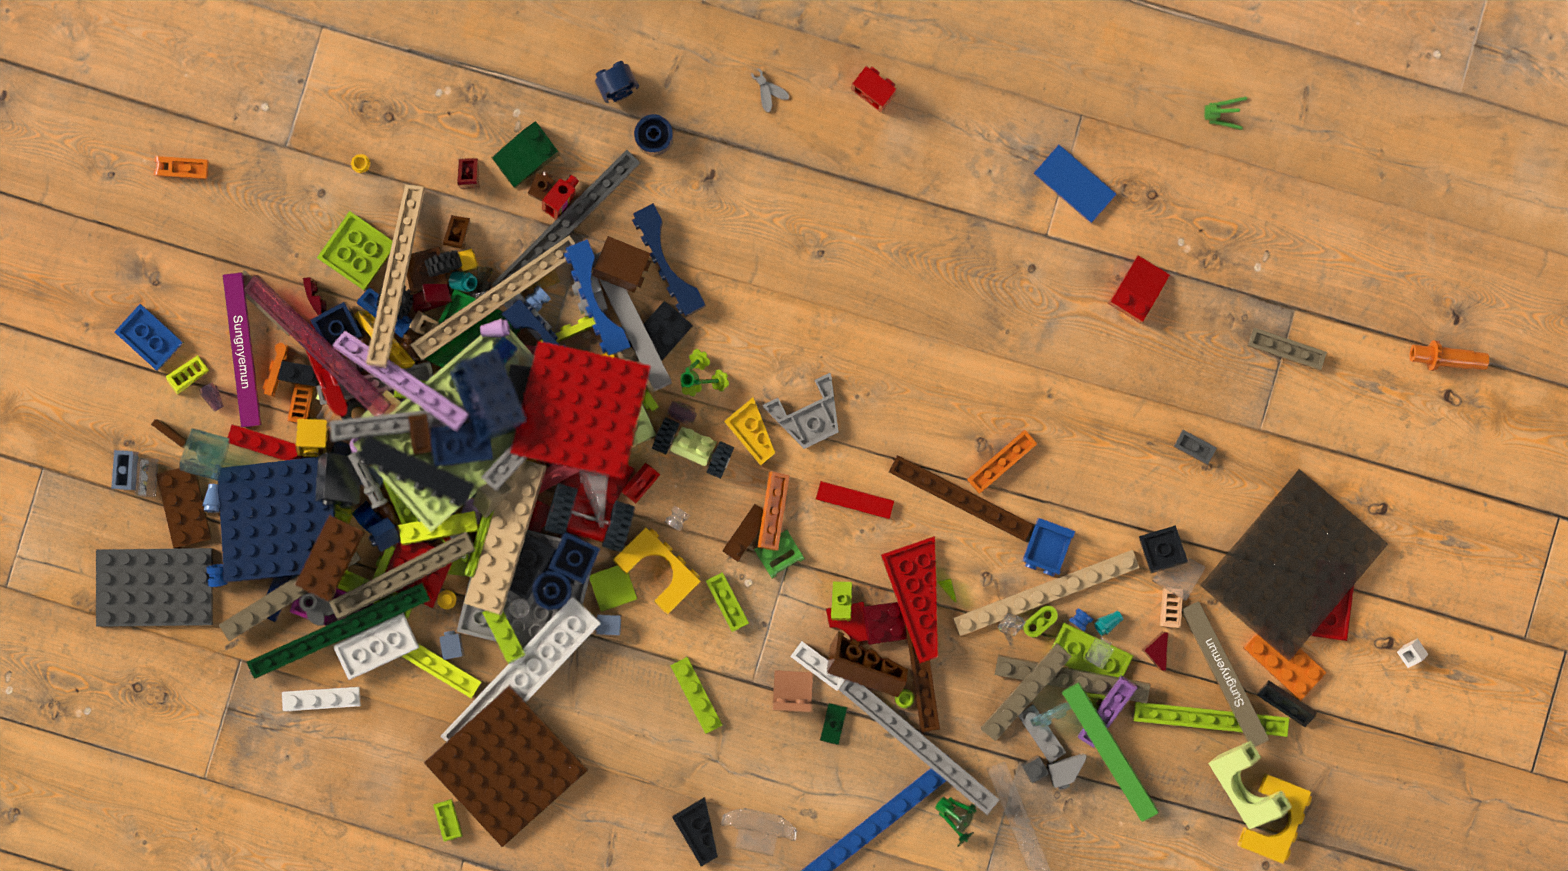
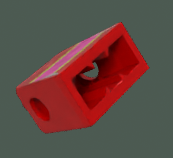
[542,174,579,220]

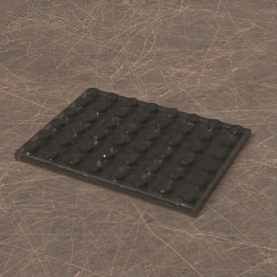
[1199,469,1388,661]

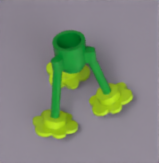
[680,349,729,397]

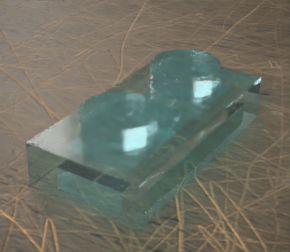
[1030,702,1072,727]

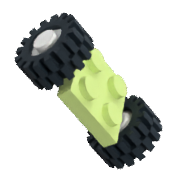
[652,417,734,479]

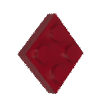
[863,602,907,645]

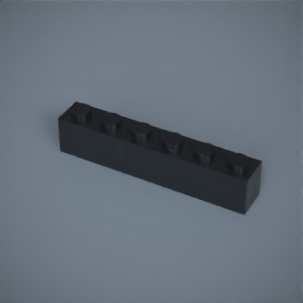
[357,436,474,508]

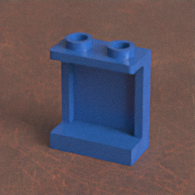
[1022,518,1075,577]

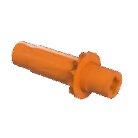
[1409,340,1489,371]

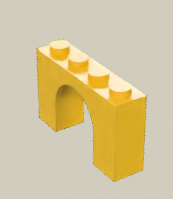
[613,527,700,615]
[1237,773,1312,864]

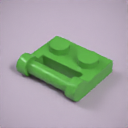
[754,530,805,579]

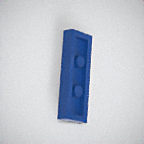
[357,287,413,338]

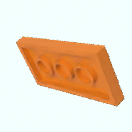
[1243,620,1327,701]

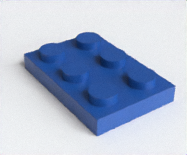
[114,304,184,371]

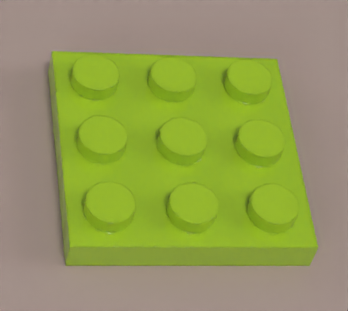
[317,211,393,291]

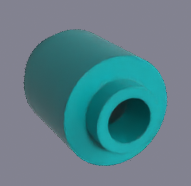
[449,271,477,292]

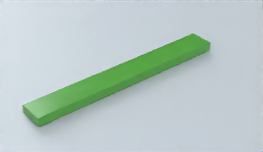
[1062,682,1159,822]

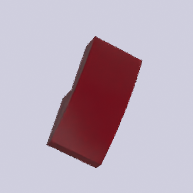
[303,277,327,315]

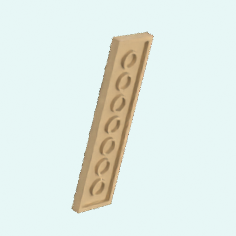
[464,460,547,615]

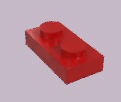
[621,462,660,504]

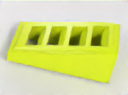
[166,355,209,394]

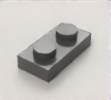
[1173,430,1217,465]

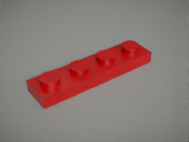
[226,424,303,460]

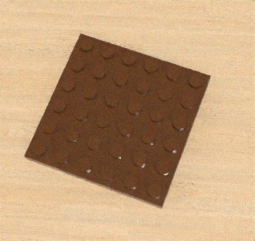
[424,685,588,847]

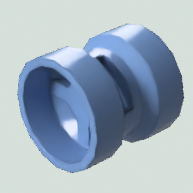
[525,285,551,312]

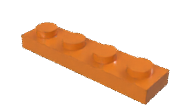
[967,430,1037,494]
[758,471,790,551]

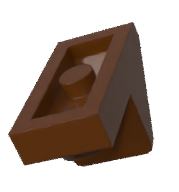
[443,215,470,248]

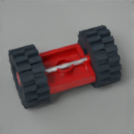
[545,484,635,552]

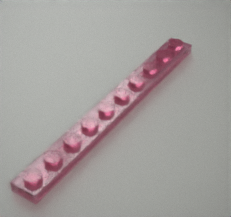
[244,275,391,416]

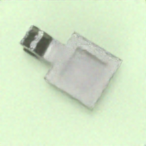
[469,266,493,299]

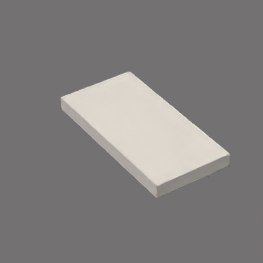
[333,613,420,680]

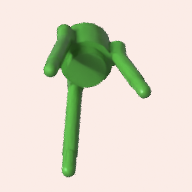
[1204,97,1247,130]

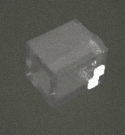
[1084,638,1114,669]

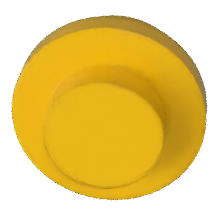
[351,154,370,173]
[437,590,457,609]

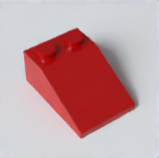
[1108,255,1170,323]

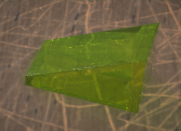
[937,578,957,602]

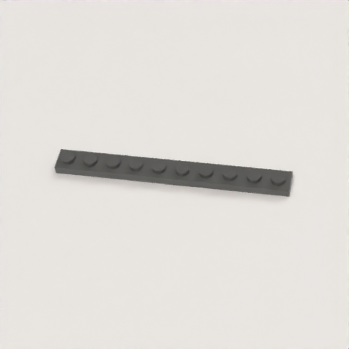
[491,150,641,287]

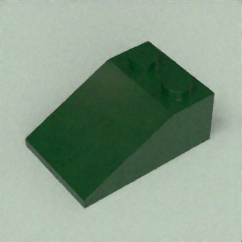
[491,121,560,188]

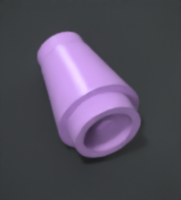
[480,319,510,338]

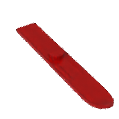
[297,323,347,417]

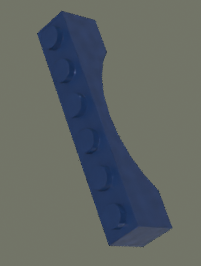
[632,203,706,317]

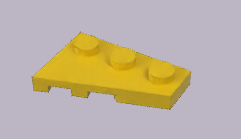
[724,397,775,465]

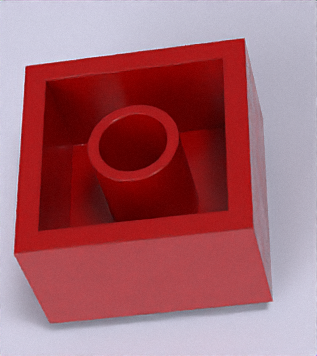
[851,66,897,113]

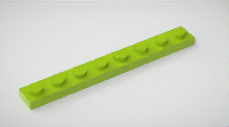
[1133,702,1289,737]

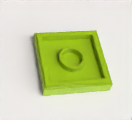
[589,565,637,612]

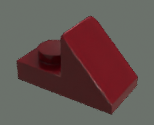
[412,284,452,314]

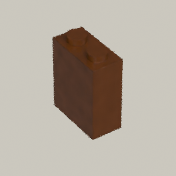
[592,236,652,293]

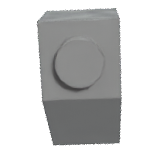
[1047,753,1086,790]

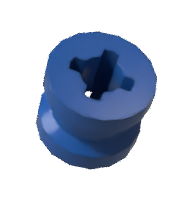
[1069,608,1093,632]

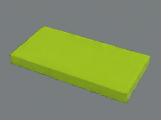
[1051,622,1134,677]

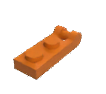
[154,156,209,179]
[263,343,289,397]

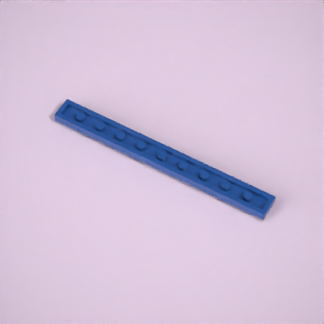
[801,755,950,871]

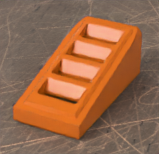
[287,384,314,423]

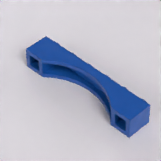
[564,239,630,356]

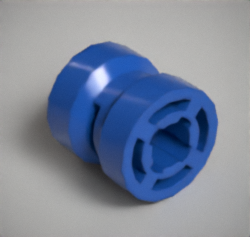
[206,564,228,587]

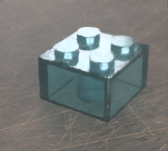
[180,428,230,481]

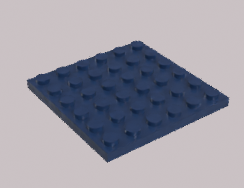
[218,457,336,583]

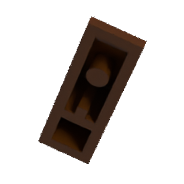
[722,504,763,562]

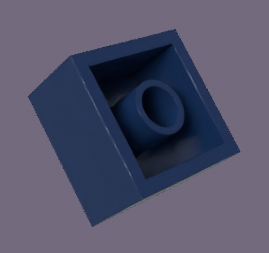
[310,302,366,355]
[548,533,600,584]

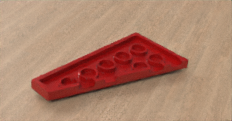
[881,536,938,664]

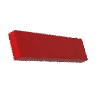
[815,481,894,519]

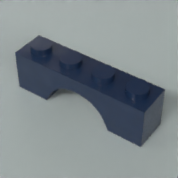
[502,299,566,347]

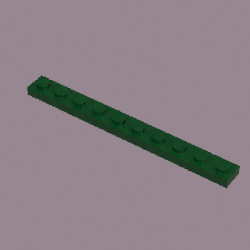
[246,583,431,679]

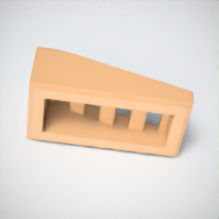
[1159,587,1183,628]

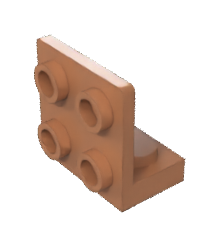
[773,670,813,712]

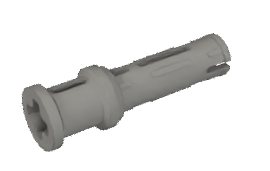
[348,451,388,509]

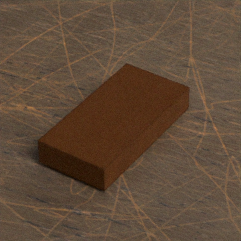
[408,413,433,455]
[151,419,189,448]

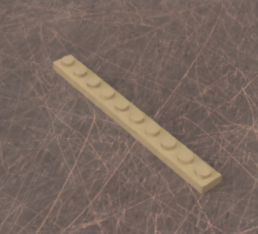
[366,184,425,368]
[411,235,575,360]
[953,550,1139,636]

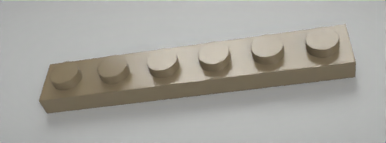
[981,643,1072,741]

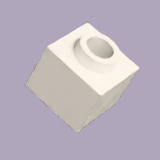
[1397,638,1428,668]

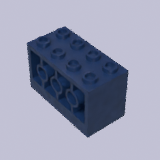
[450,349,527,444]

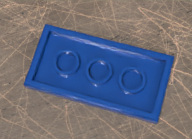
[1033,145,1116,223]

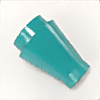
[1094,610,1124,636]

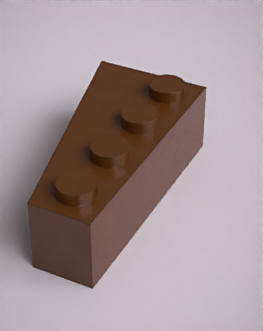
[826,631,908,697]

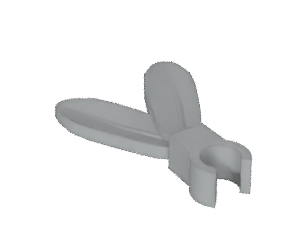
[751,68,789,112]

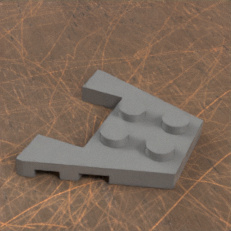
[763,373,839,449]

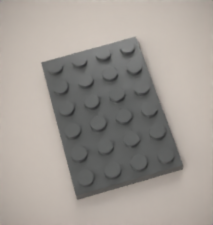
[96,548,213,627]

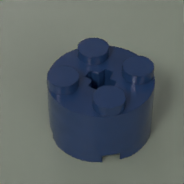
[595,61,639,103]
[634,114,673,156]
[533,570,572,610]

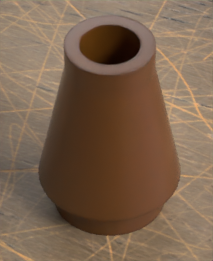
[376,499,401,527]

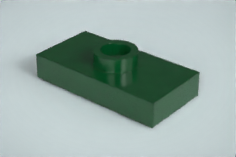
[820,703,847,745]

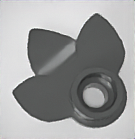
[300,593,334,626]

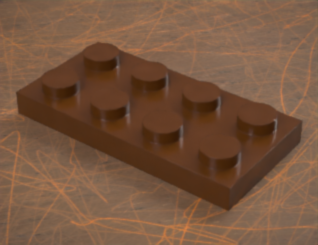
[156,465,212,549]
[295,515,365,602]

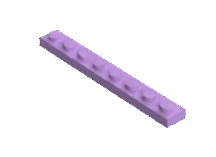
[333,331,469,431]

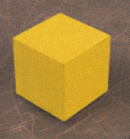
[296,419,328,457]

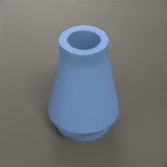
[202,484,220,513]

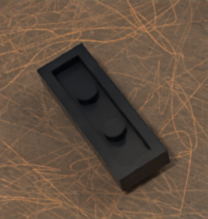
[1257,680,1317,727]

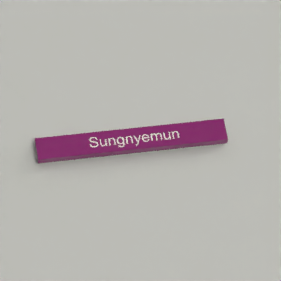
[223,272,261,427]

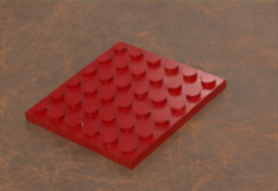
[510,341,651,479]

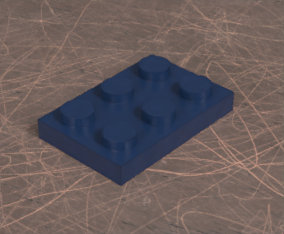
[430,423,493,467]

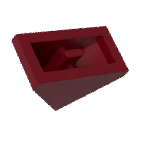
[457,158,480,189]
[1142,632,1168,671]

